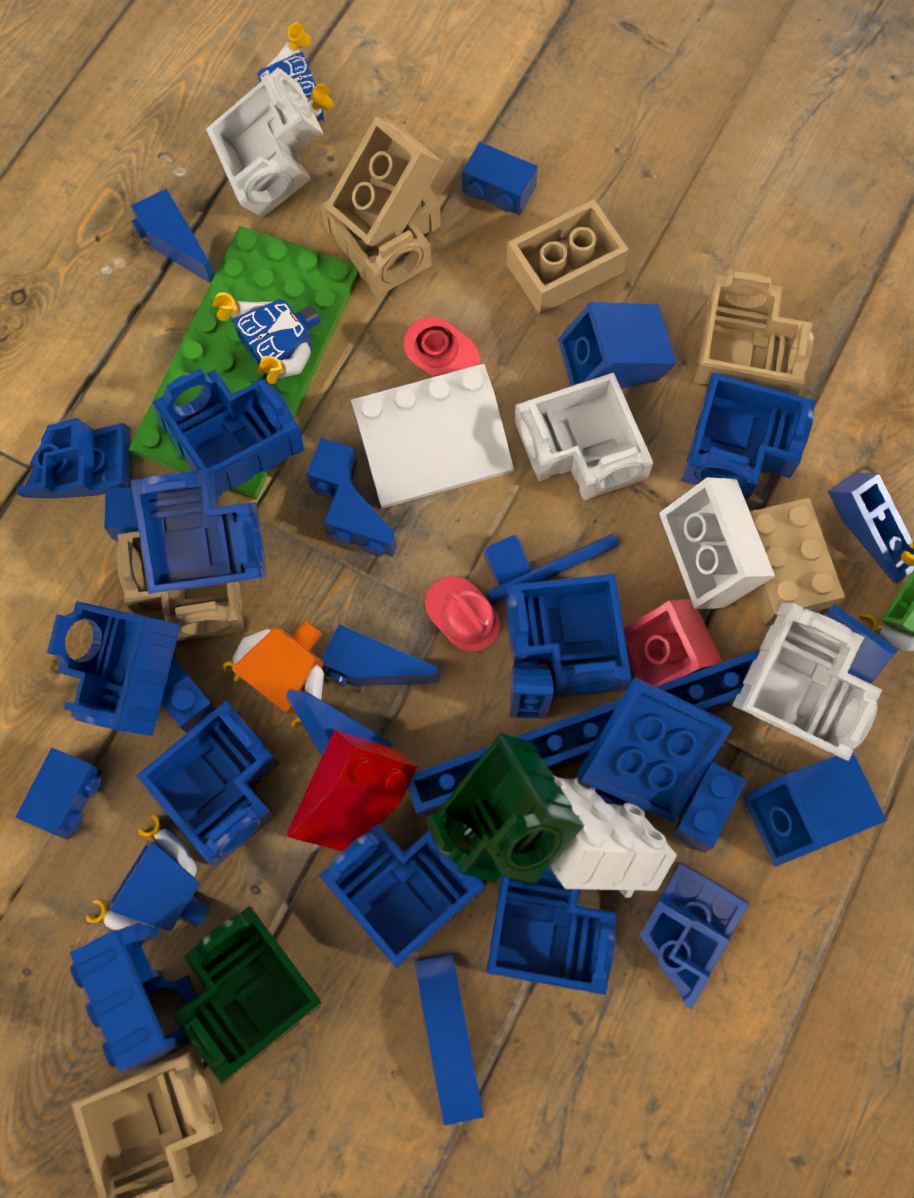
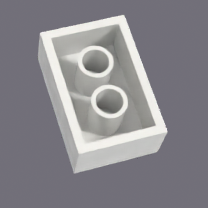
[659,477,775,609]

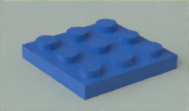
[576,677,733,822]

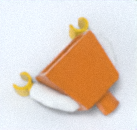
[223,620,324,736]

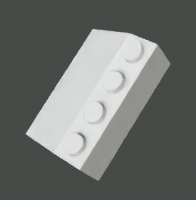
[351,364,514,509]

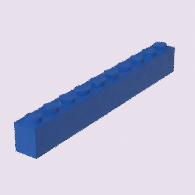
[408,650,759,819]

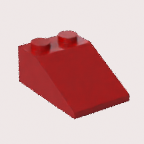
[286,730,417,851]

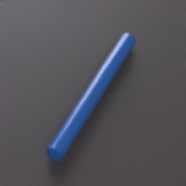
[486,534,619,604]

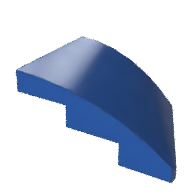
[17,418,131,498]
[640,861,749,1009]

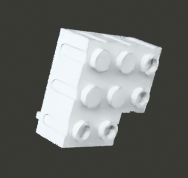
[206,67,324,218]
[514,372,653,501]
[732,603,883,761]
[550,776,677,898]

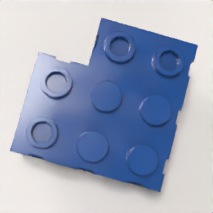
[153,368,304,497]
[681,373,816,500]
[131,470,267,594]
[505,574,631,698]
[47,601,180,736]
[136,701,280,867]
[319,823,485,969]
[485,867,617,995]
[70,923,198,1072]

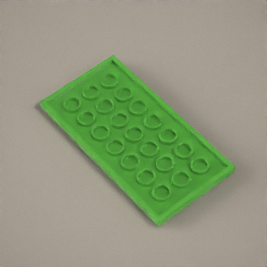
[128,226,360,500]

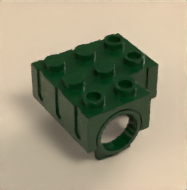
[425,732,585,884]
[173,906,322,1087]

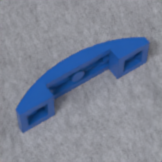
[415,954,484,1126]

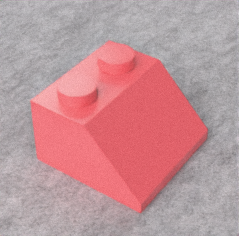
[624,599,722,686]

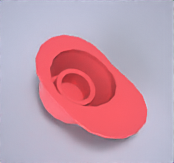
[403,317,480,377]
[425,576,501,652]

